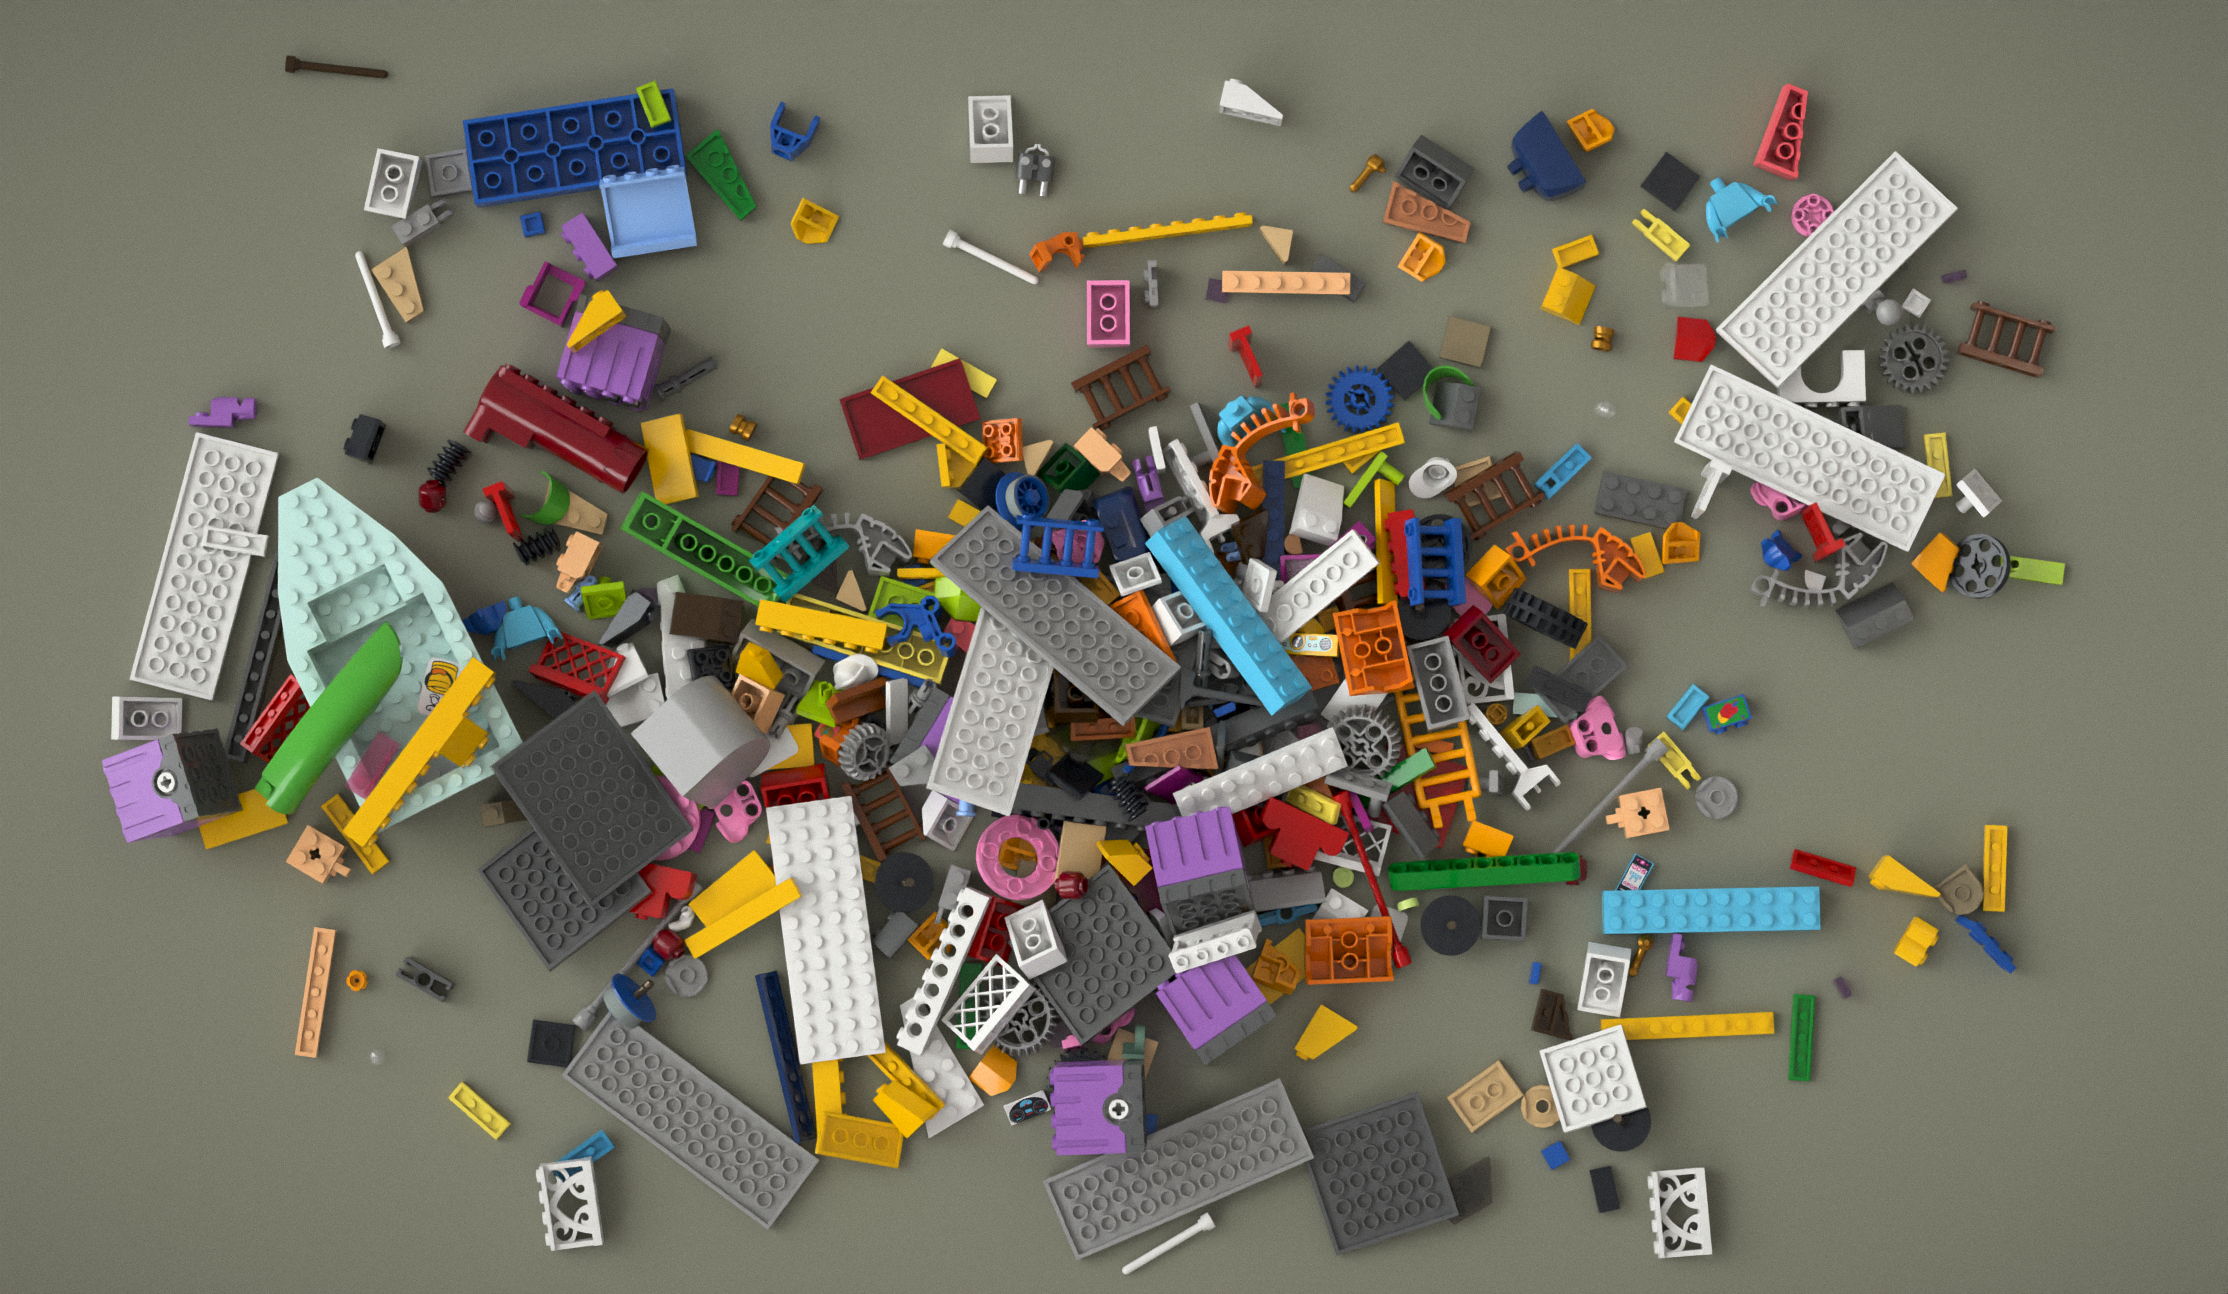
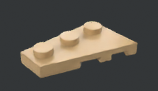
[371,246,425,323]
[544,481,608,535]

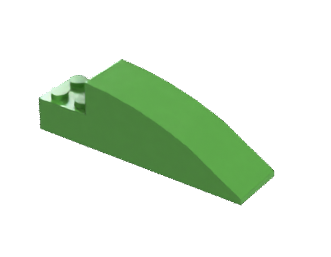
[620,491,789,607]

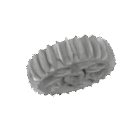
[1325,704,1402,779]
[980,978,1060,1057]

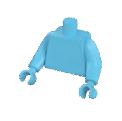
[1706,177,1778,242]
[1217,395,1287,447]
[491,596,563,662]

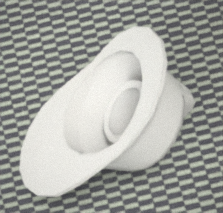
[1409,457,1457,498]
[833,654,878,691]

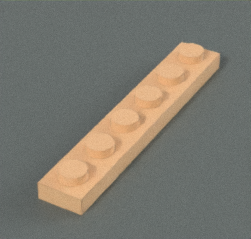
[1222,271,1351,294]
[295,927,337,1058]

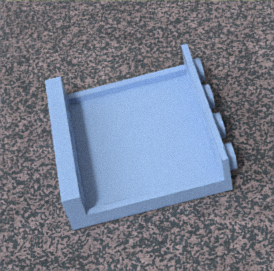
[599,165,697,258]

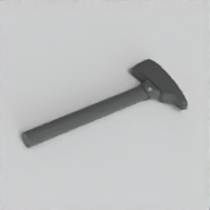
[1178,669,1265,710]
[1214,720,1226,776]

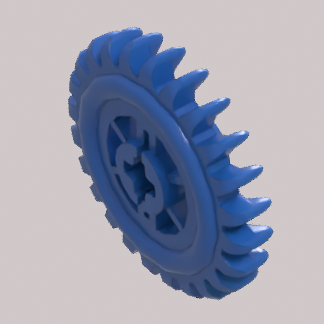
[1325,365,1395,434]

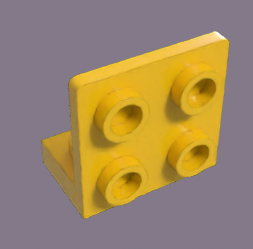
[936,443,982,489]

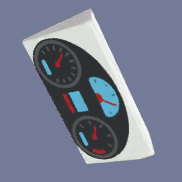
[1004,1090,1051,1126]

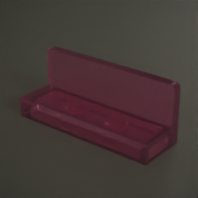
[345,732,401,800]

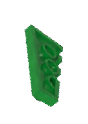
[686,129,757,221]

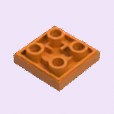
[982,418,1023,464]
[1289,655,1340,691]

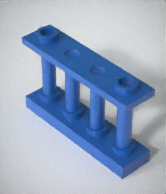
[1011,513,1104,578]
[1404,517,1466,606]

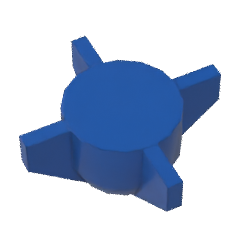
[1761,530,1802,571]
[462,600,507,636]

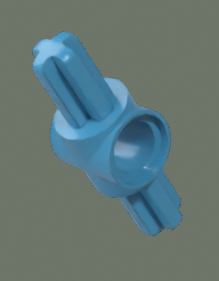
[1257,903,1318,927]

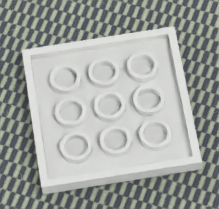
[1540,1024,1647,1134]

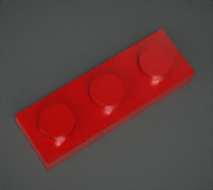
[1790,849,1856,887]

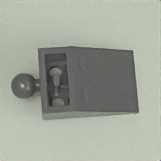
[1838,405,1906,449]

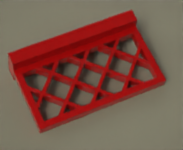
[1228,325,1263,388]
[482,481,524,542]
[1800,502,1846,562]
[528,631,626,705]
[240,674,310,763]

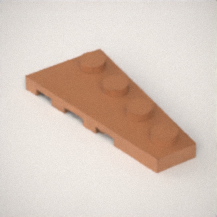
[1383,181,1471,244]
[1125,727,1218,769]

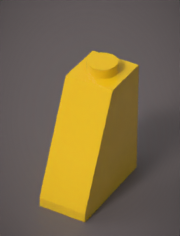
[1294,1004,1358,1061]
[873,1080,937,1138]

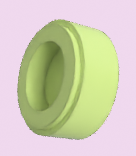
[1332,866,1354,888]
[1397,898,1420,912]

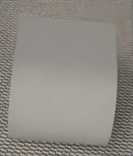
[631,676,770,809]

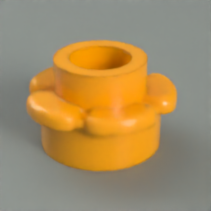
[346,970,368,991]

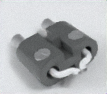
[1016,144,1055,196]

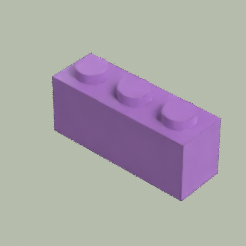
[561,212,619,282]

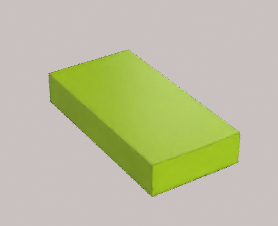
[636,80,672,128]

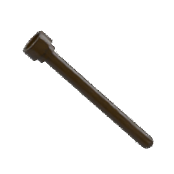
[285,55,388,78]

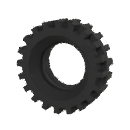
[1503,588,1588,649]

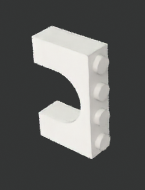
[1777,350,1866,408]

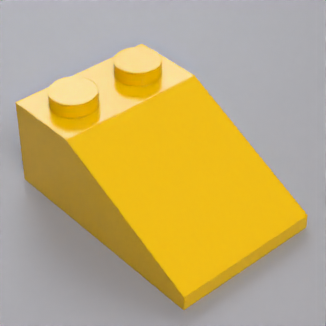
[567,290,627,354]
[434,715,490,768]
[1868,855,1941,898]

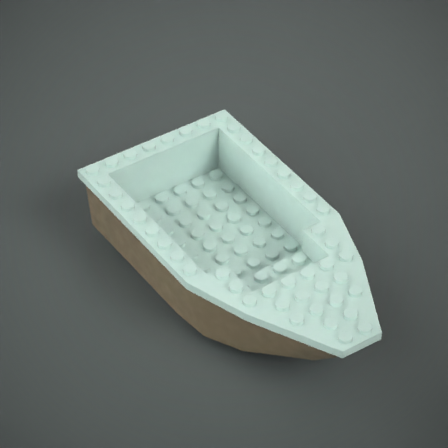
[278,478,523,834]

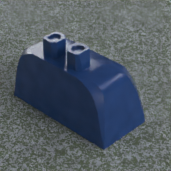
[1507,111,1586,201]
[1092,486,1160,566]

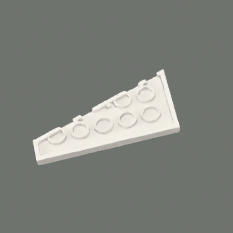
[657,575,707,699]
[900,997,984,1138]

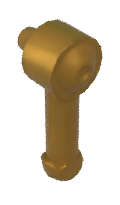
[1349,154,1387,193]
[1628,934,1654,977]

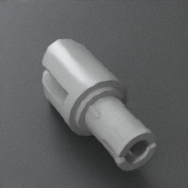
[908,679,937,719]
[768,692,799,739]

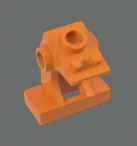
[1029,232,1084,273]
[819,717,861,767]

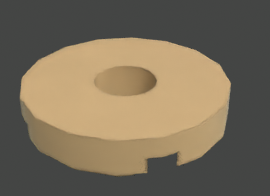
[1520,1085,1560,1128]

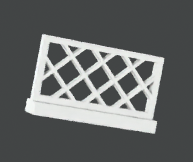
[1690,459,1733,520]
[1307,812,1392,876]
[941,954,1036,1055]

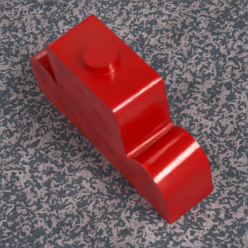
[1261,796,1349,870]
[629,863,697,921]

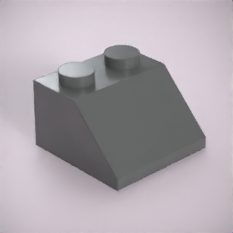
[1429,382,1480,432]
[871,910,920,959]

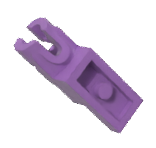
[189,397,257,428]
[1132,456,1165,514]
[1665,933,1698,1002]

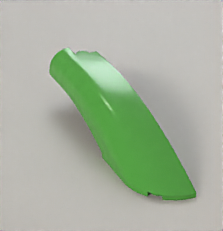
[255,621,403,814]

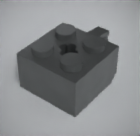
[1046,489,1096,551]

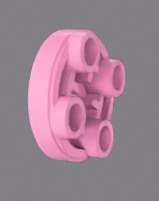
[1791,194,1834,237]

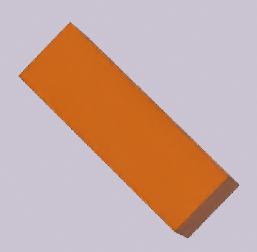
[1414,734,1454,754]

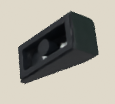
[1589,1166,1621,1213]

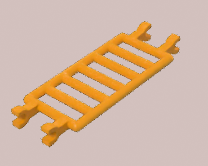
[1394,671,1482,829]

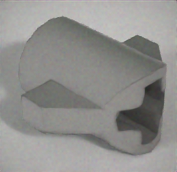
[1626,727,1644,754]

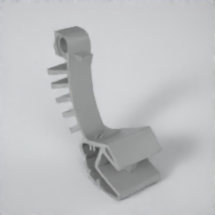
[775,513,912,578]
[1749,533,1888,607]

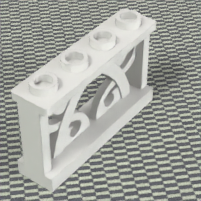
[1450,614,1515,705]
[1169,910,1262,973]
[536,1156,604,1251]
[1647,1167,1712,1258]

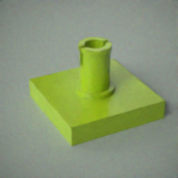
[581,576,627,620]
[796,680,843,728]

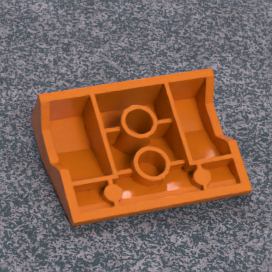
[1333,600,1415,696]
[1304,916,1394,985]

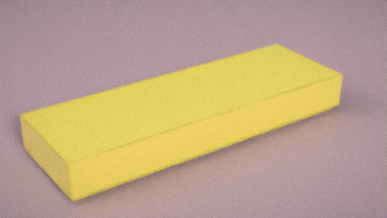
[931,348,997,399]
[1923,432,1953,498]
[1285,785,1341,825]
[448,1081,511,1140]

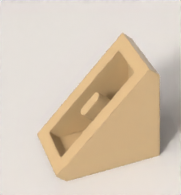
[1259,225,1293,265]
[1023,440,1054,476]
[835,570,868,613]
[1181,703,1203,731]

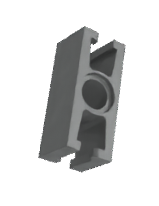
[1310,254,1366,303]
[396,957,455,1002]

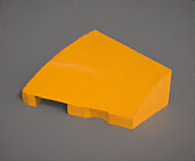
[1911,532,1960,593]
[1251,938,1301,995]

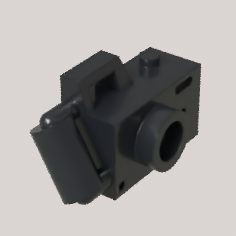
[1026,747,1055,787]

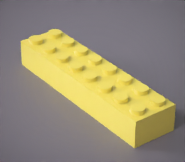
[777,593,951,686]

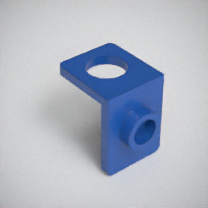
[691,454,717,484]

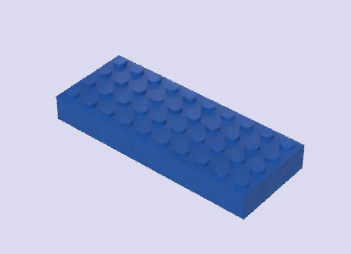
[463,88,688,208]

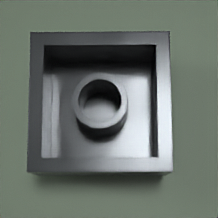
[1480,895,1528,942]

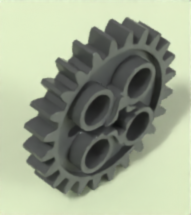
[1878,324,1949,394]

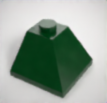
[1037,443,1100,493]

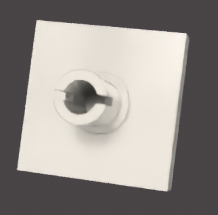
[1956,468,2002,517]
[1242,558,1284,612]

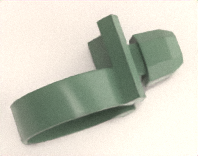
[1122,1025,1145,1060]

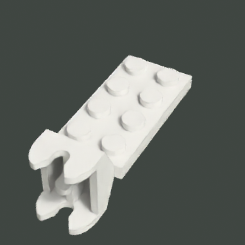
[1162,439,1240,554]
[1467,703,1561,811]

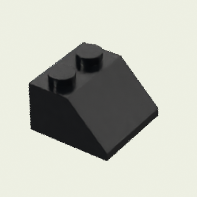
[343,414,387,465]

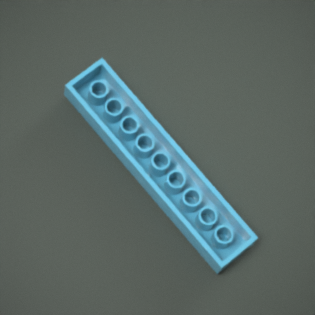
[1145,516,1312,715]
[1601,886,1821,934]

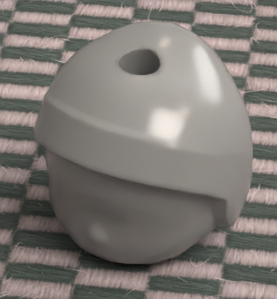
[474,501,497,523]

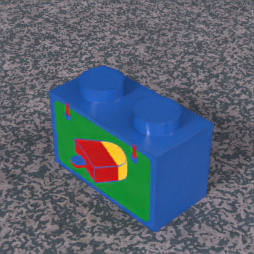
[1701,694,1752,735]

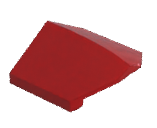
[1673,317,1716,362]

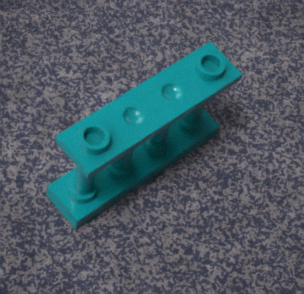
[749,505,850,603]

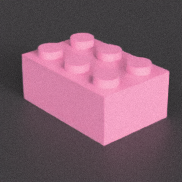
[1087,280,1130,348]

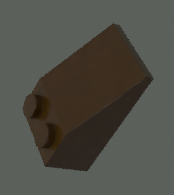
[669,592,744,645]
[1053,667,1099,723]

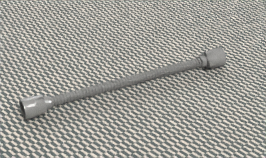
[1552,738,1669,853]
[572,882,704,1031]

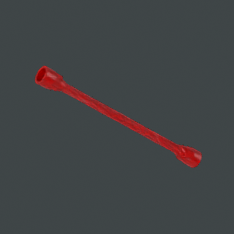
[1332,790,1412,968]

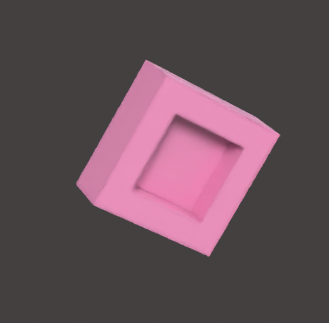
[1062,1035,1086,1053]

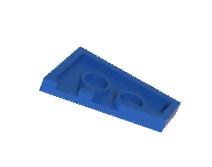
[1955,915,2016,974]

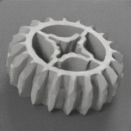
[837,723,893,781]

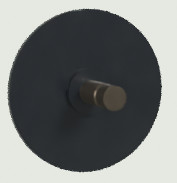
[1398,581,1451,640]
[875,852,934,913]
[1420,895,1481,956]
[1591,1107,1651,1152]

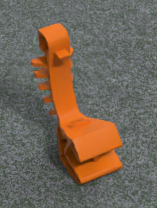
[1209,392,1315,514]
[1504,524,1646,593]

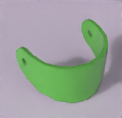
[1423,365,1474,420]
[519,471,570,525]

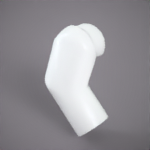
[668,906,695,932]

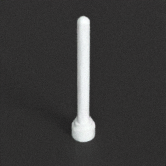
[943,230,1039,284]
[355,251,401,349]
[1122,1212,1216,1274]

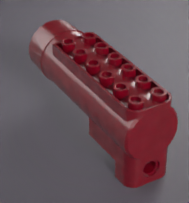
[463,363,649,494]

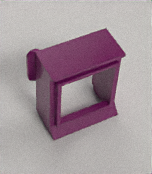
[519,261,586,327]

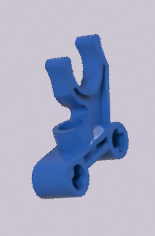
[875,596,958,658]

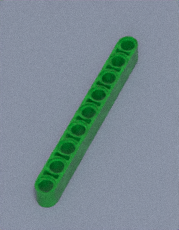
[1388,852,1581,891]

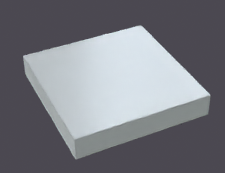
[1148,426,1165,474]

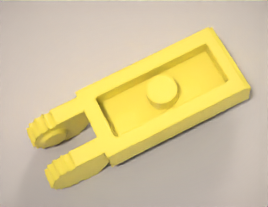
[1632,209,1690,262]
[1647,731,1701,790]

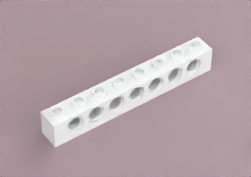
[896,886,992,1056]

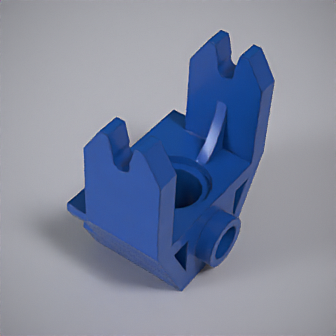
[770,101,820,161]

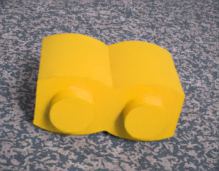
[1893,916,1939,967]

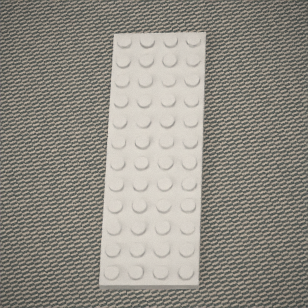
[1716,151,1958,389]
[1674,365,1945,552]
[129,432,280,701]
[926,606,1053,816]
[766,796,886,1064]

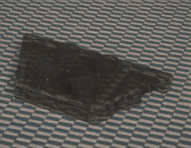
[1044,723,1120,765]
[1447,1155,1493,1224]

